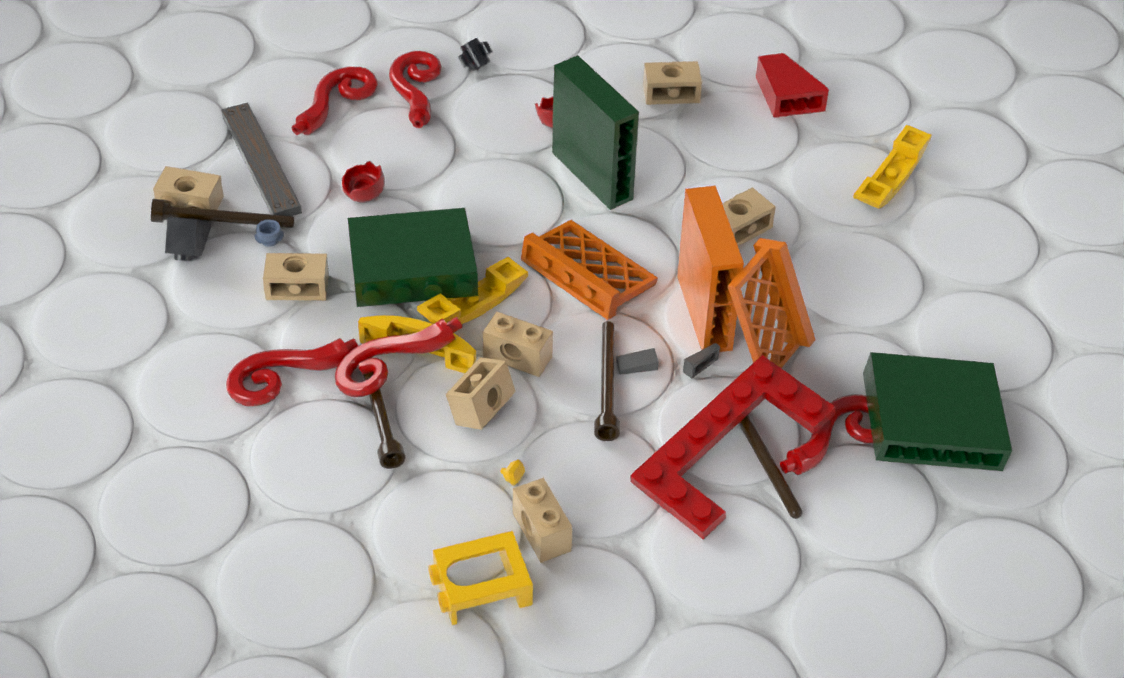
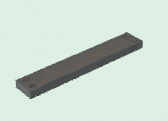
[221,102,302,216]

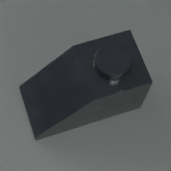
[165,217,211,261]

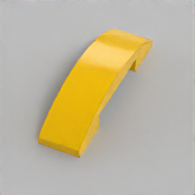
[853,125,932,209]
[417,257,528,324]
[358,315,476,373]

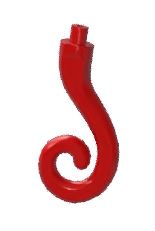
[389,51,442,128]
[291,66,378,135]
[335,317,463,397]
[226,338,358,406]
[780,394,873,475]

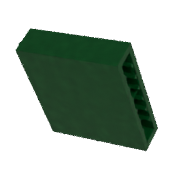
[552,55,639,210]
[348,208,478,307]
[863,352,1012,471]

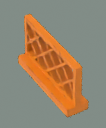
[521,220,658,320]
[728,238,816,368]

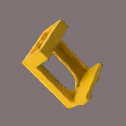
[428,531,533,625]

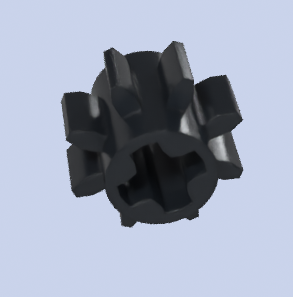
[458,38,493,71]

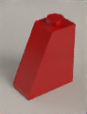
[756,53,829,118]

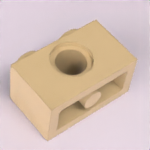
[643,61,702,105]
[153,166,224,210]
[722,187,776,246]
[263,253,329,301]
[483,311,553,377]
[445,357,516,430]
[513,478,572,563]

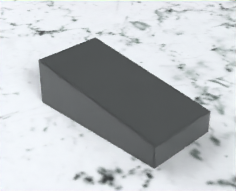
[683,343,720,379]
[616,348,659,374]

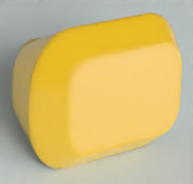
[500,459,525,486]

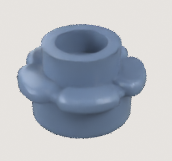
[254,220,284,247]

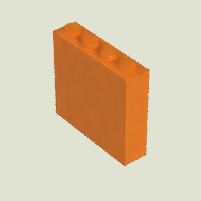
[677,185,744,352]

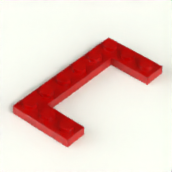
[630,355,836,540]

